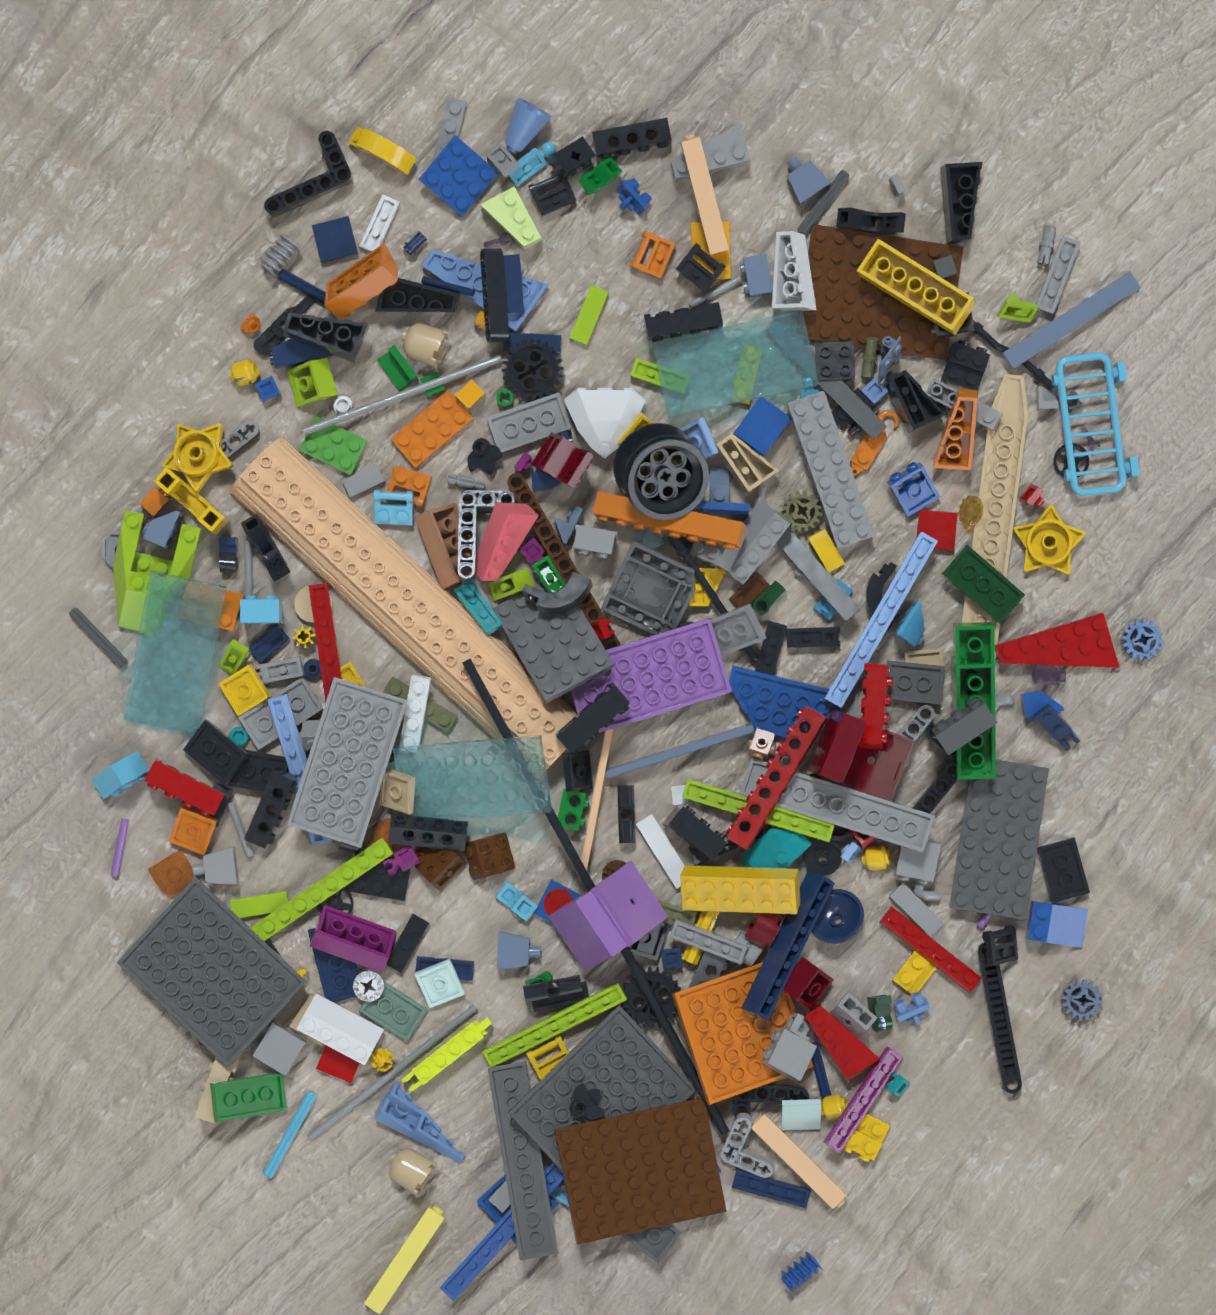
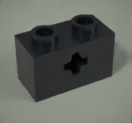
[548,136,596,180]

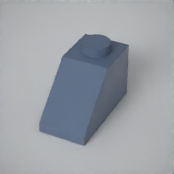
[709,467,729,503]

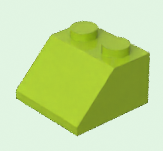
[287,358,338,408]

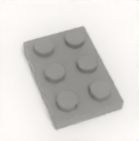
[710,603,767,656]

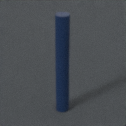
[421,276,475,297]

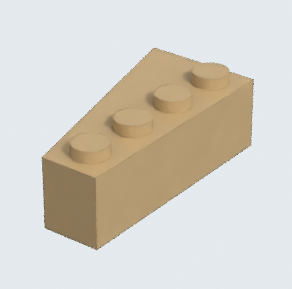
[195,1053,243,1124]

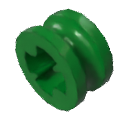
[496,389,514,407]

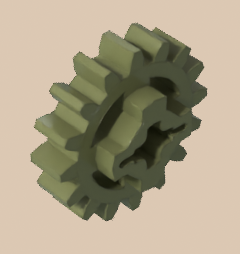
[781,491,823,532]

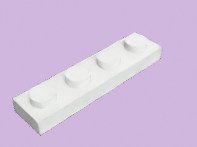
[399,674,432,753]

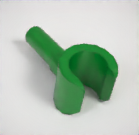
[525,971,553,985]

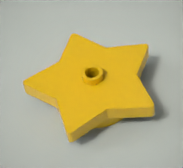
[162,423,234,493]
[1013,504,1086,575]

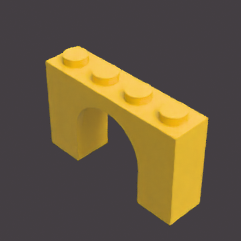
[153,467,229,535]

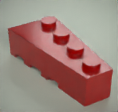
[859,663,893,749]
[145,758,225,817]
[803,1004,880,1080]

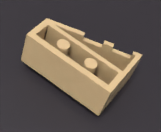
[715,433,779,493]

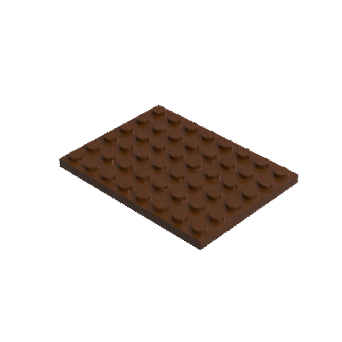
[796,224,964,361]
[554,1098,727,1245]

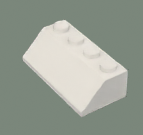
[297,993,384,1065]

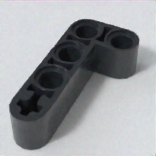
[732,1084,809,1118]

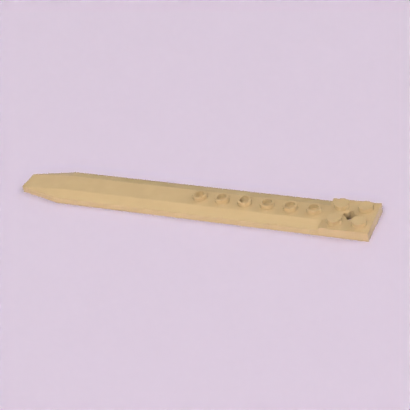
[961,374,1028,659]

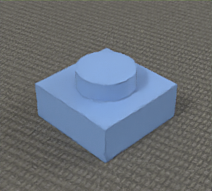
[861,377,888,404]

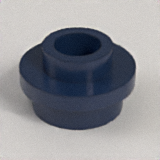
[304,659,321,678]

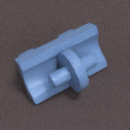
[894,991,931,1025]

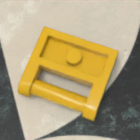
[526,1034,569,1080]

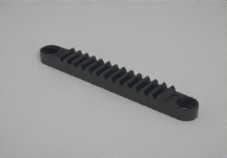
[977,942,1022,1094]

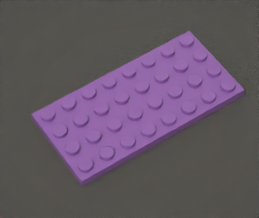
[571,618,732,733]

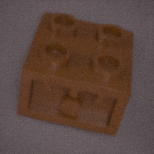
[415,847,467,891]

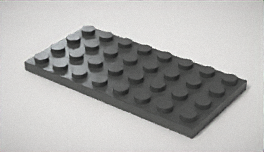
[949,760,1049,920]

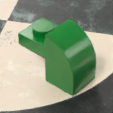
[578,157,623,195]

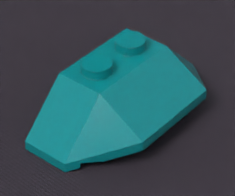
[742,828,812,868]

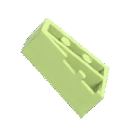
[480,187,541,250]

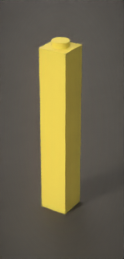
[364,1205,445,1314]

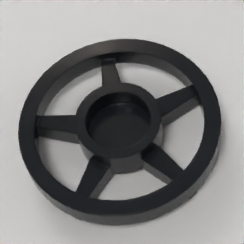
[1053,443,1089,478]
[318,888,354,914]

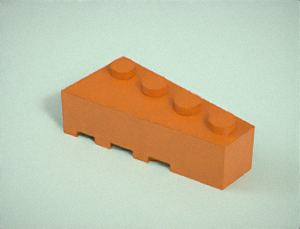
[933,389,978,470]

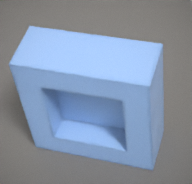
[841,842,862,864]

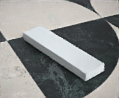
[636,814,684,889]

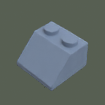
[142,511,185,549]

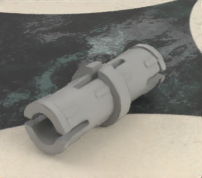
[1037,225,1056,265]

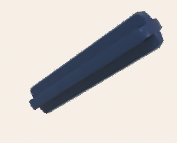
[278,269,326,304]
[811,1041,831,1098]

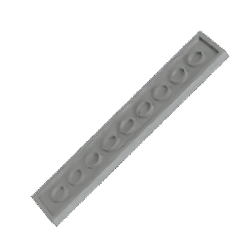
[740,758,935,853]

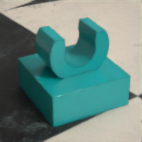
[885,1073,911,1098]

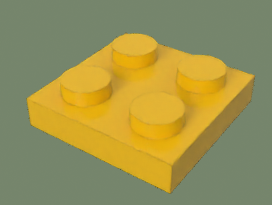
[218,664,271,716]

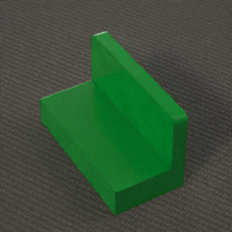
[378,345,418,390]

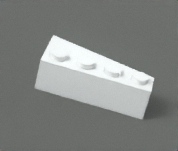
[772,231,816,311]

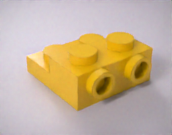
[843,1113,891,1162]

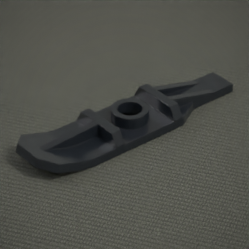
[253,295,315,355]

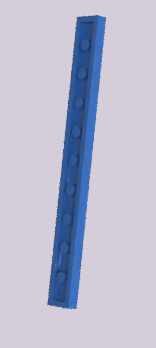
[439,1162,564,1301]

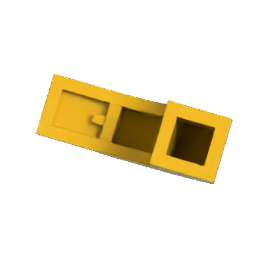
[348,127,417,175]

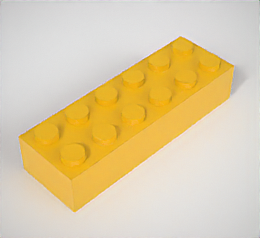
[857,239,976,335]
[680,865,801,914]

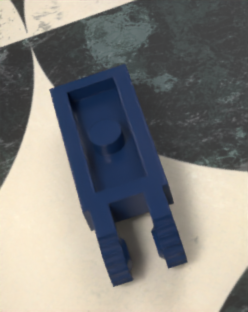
[1033,703,1080,751]

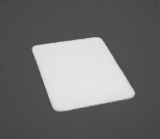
[671,785,688,805]

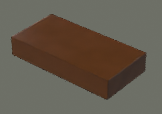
[730,572,770,608]

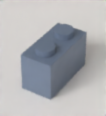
[740,254,773,298]

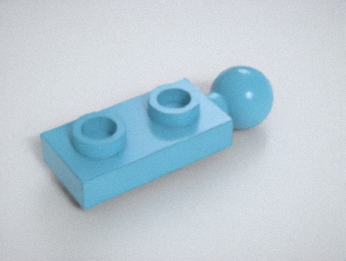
[508,142,556,187]

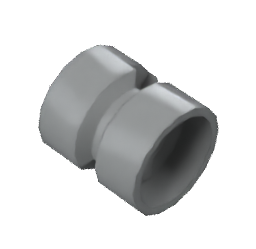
[734,932,763,967]

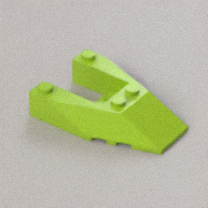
[113,510,202,635]

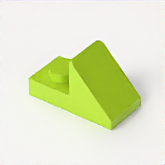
[997,292,1038,323]
[218,639,250,675]

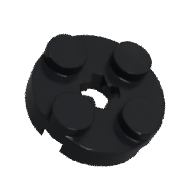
[803,839,842,876]

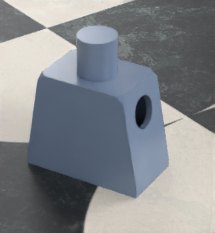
[787,157,831,206]
[497,931,541,969]

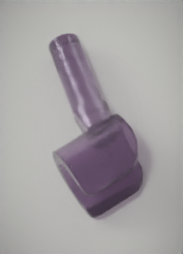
[483,232,510,247]
[1081,425,1100,451]

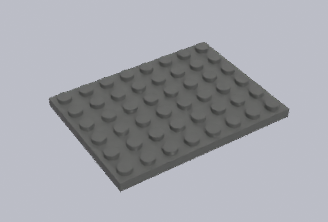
[117,877,307,1068]
[507,1005,696,1171]

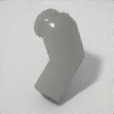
[913,883,941,901]

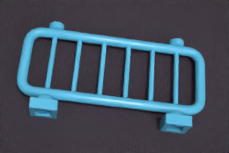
[1051,352,1140,496]

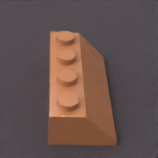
[415,503,478,589]

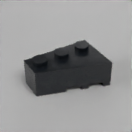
[883,370,947,433]
[662,806,727,861]

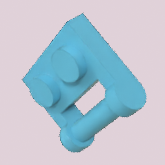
[374,490,413,525]

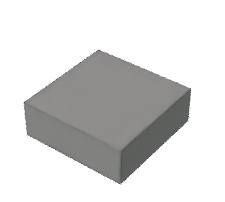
[889,174,905,197]

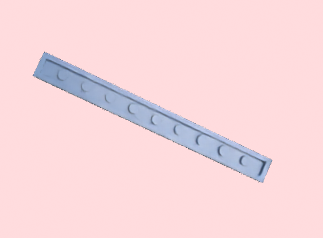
[824,532,938,708]

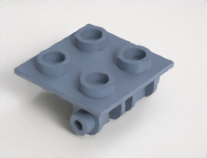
[878,336,902,384]

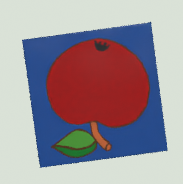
[534,879,582,923]

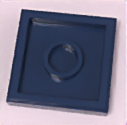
[312,216,358,263]

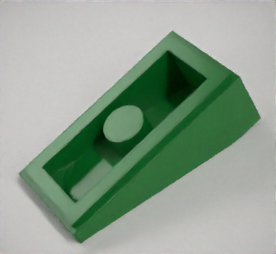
[531,555,566,593]

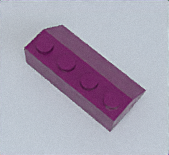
[310,905,396,972]

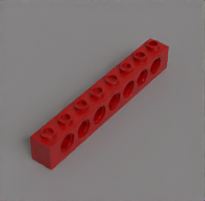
[726,705,828,851]

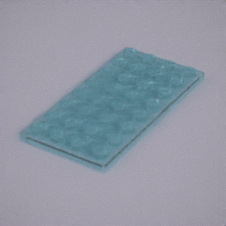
[652,310,819,418]
[123,571,227,735]
[393,735,552,820]

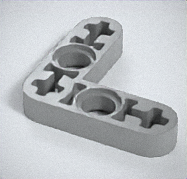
[720,1113,774,1178]

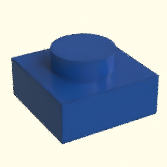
[255,376,281,402]

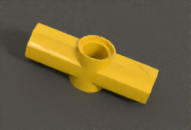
[682,911,719,965]

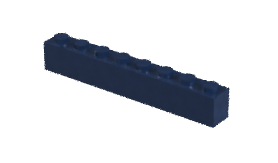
[741,871,835,1021]

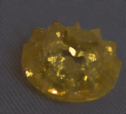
[957,495,983,526]

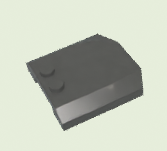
[601,540,695,635]

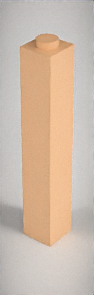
[680,134,729,255]
[751,1112,846,1209]

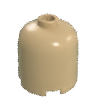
[401,323,450,368]
[388,1148,437,1196]

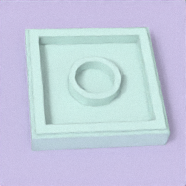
[414,959,465,1008]
[782,1099,821,1130]

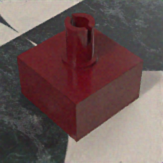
[783,957,834,1010]

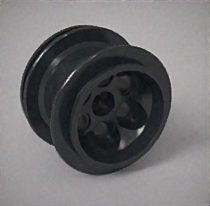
[613,423,709,520]

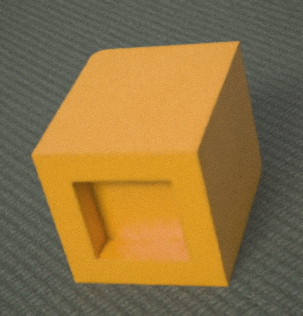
[455,379,485,409]

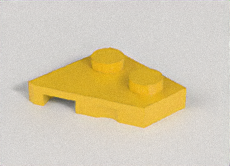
[688,568,726,607]

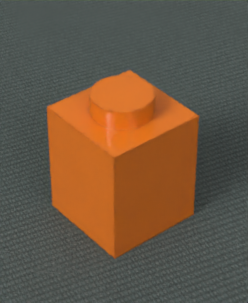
[139,487,171,517]

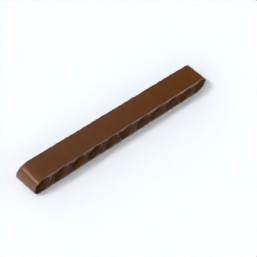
[507,473,621,650]

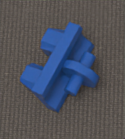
[617,178,652,215]

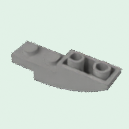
[926,378,1003,431]

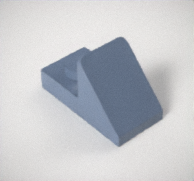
[554,506,583,545]

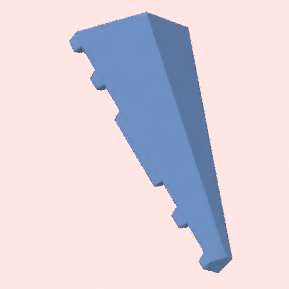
[373,1081,465,1163]

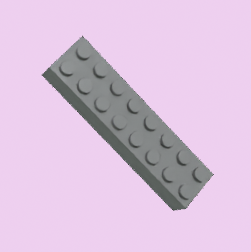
[786,391,874,549]

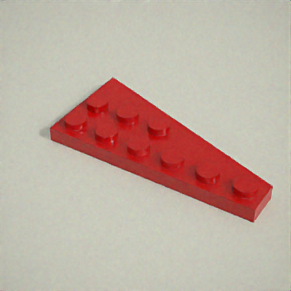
[995,613,1120,668]

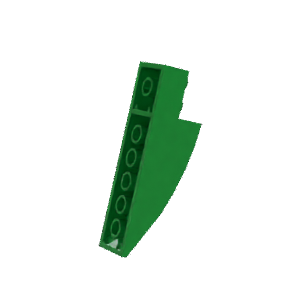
[951,622,996,780]

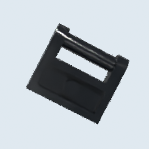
[528,175,577,217]
[675,243,727,293]
[982,925,1018,966]

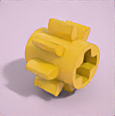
[292,624,316,648]
[369,1048,394,1072]

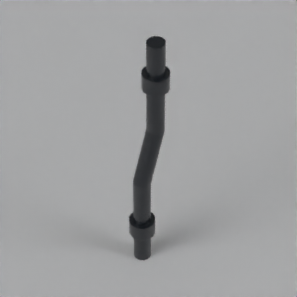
[972,320,1054,390]

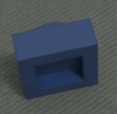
[661,947,683,969]

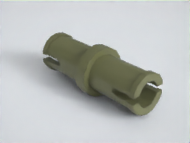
[861,337,879,377]

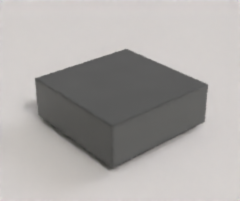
[933,255,957,279]

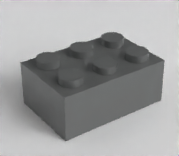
[932,697,998,755]

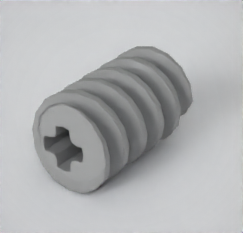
[260,234,301,277]

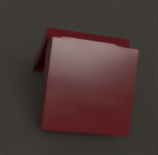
[808,709,915,802]

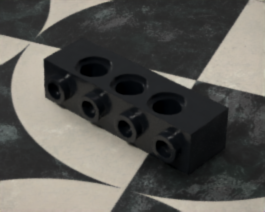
[592,118,672,159]
[244,767,298,849]
[388,813,468,852]

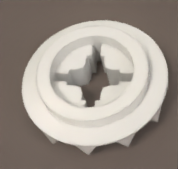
[353,971,384,1002]

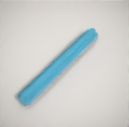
[263,1091,317,1178]

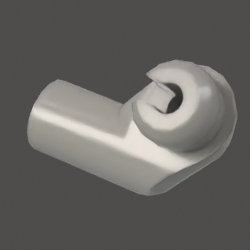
[995,693,1014,713]

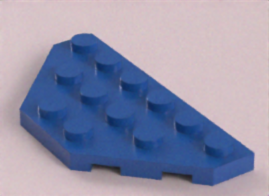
[729,665,841,738]

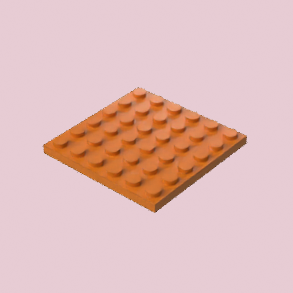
[672,961,813,1105]

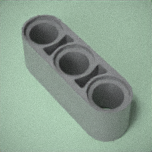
[897,705,935,741]

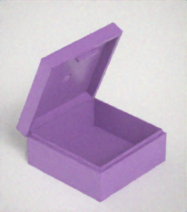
[549,860,668,971]

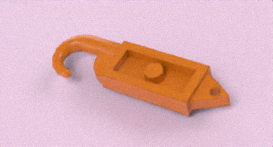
[850,410,899,476]

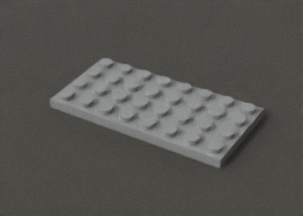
[287,677,408,848]

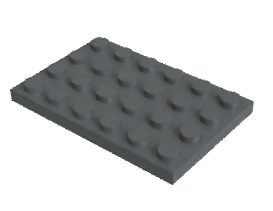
[492,573,614,704]

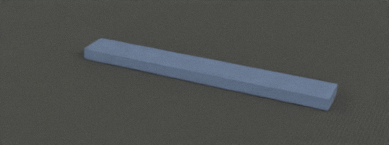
[1002,271,1141,369]
[605,722,754,778]

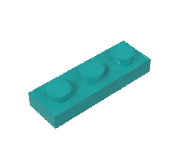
[454,584,503,636]

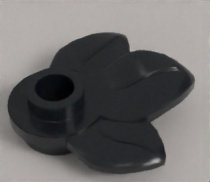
[467,438,502,475]
[569,1083,605,1120]

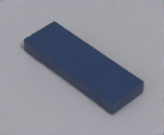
[503,254,524,313]
[503,332,561,355]
[415,956,474,981]

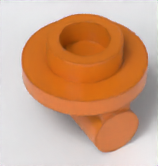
[240,313,261,334]

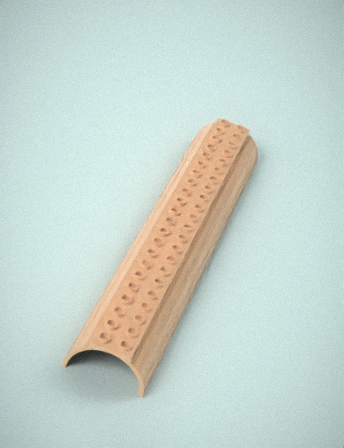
[230,437,578,780]

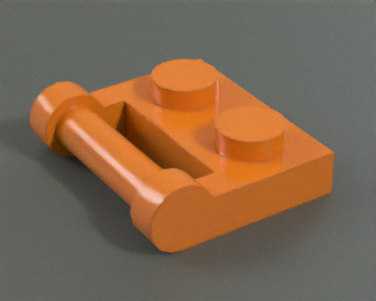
[629,231,676,279]
[386,465,432,509]

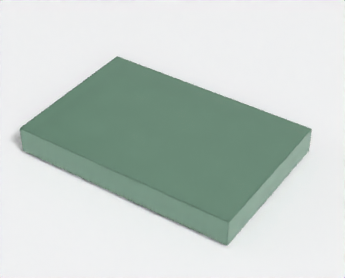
[359,981,428,1041]

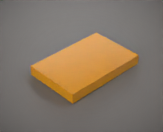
[691,221,731,280]

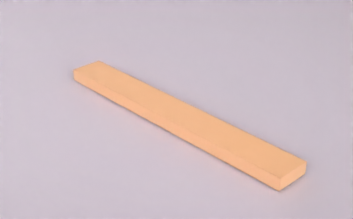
[578,729,613,880]

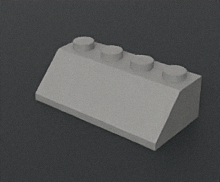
[727,499,792,585]

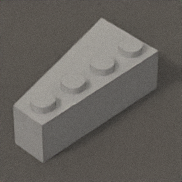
[671,123,750,182]

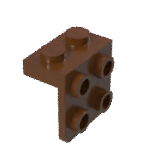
[464,832,515,880]

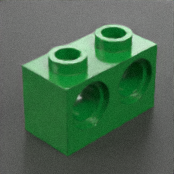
[558,789,589,831]

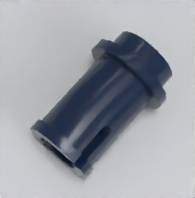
[403,231,427,256]

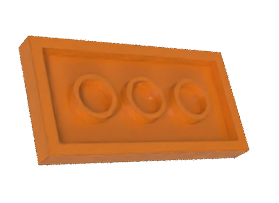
[391,389,474,468]

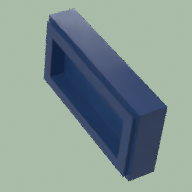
[249,624,290,664]

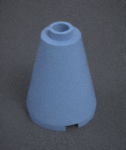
[504,98,551,154]

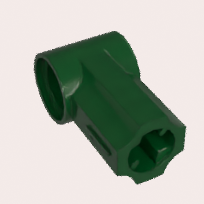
[751,580,787,616]

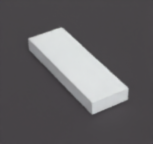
[359,194,400,252]

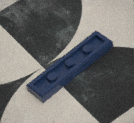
[732,1169,811,1208]

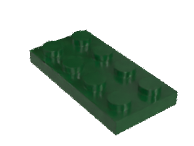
[942,545,1025,624]

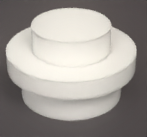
[333,396,353,414]

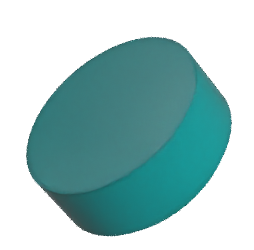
[229,727,249,746]

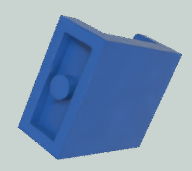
[733,396,791,457]

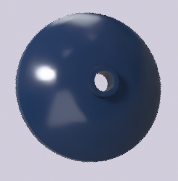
[812,889,864,944]

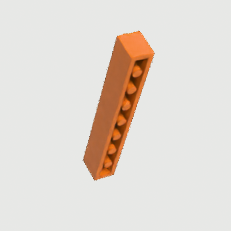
[592,491,747,550]

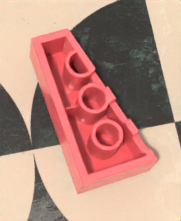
[476,502,539,581]

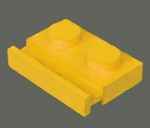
[892,951,936,994]

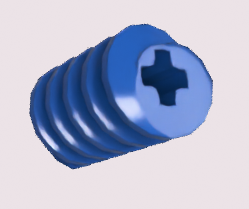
[781,1251,823,1293]

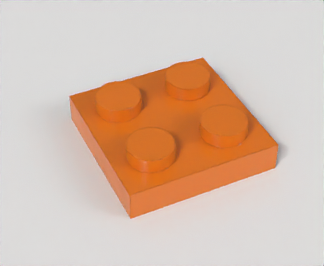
[169,805,218,855]

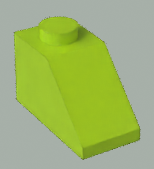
[488,569,535,601]

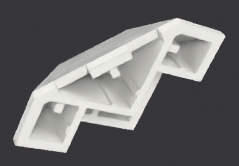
[564,388,645,459]

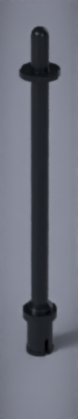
[668,536,758,663]

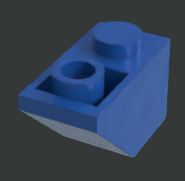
[1020,691,1064,720]

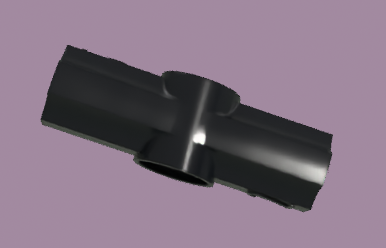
[617,785,636,843]
[523,975,583,1002]

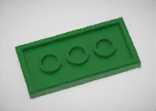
[210,1072,287,1122]

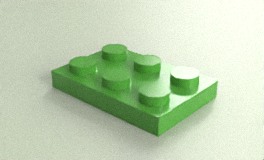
[299,416,368,475]

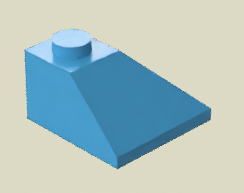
[894,601,925,647]

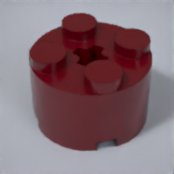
[745,913,785,950]

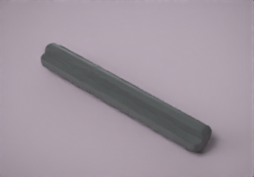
[797,170,849,235]
[69,607,128,667]

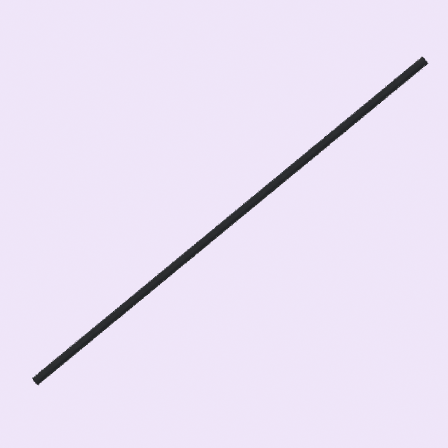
[462,658,730,1135]

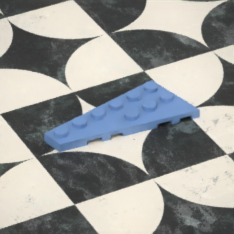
[422,250,549,332]

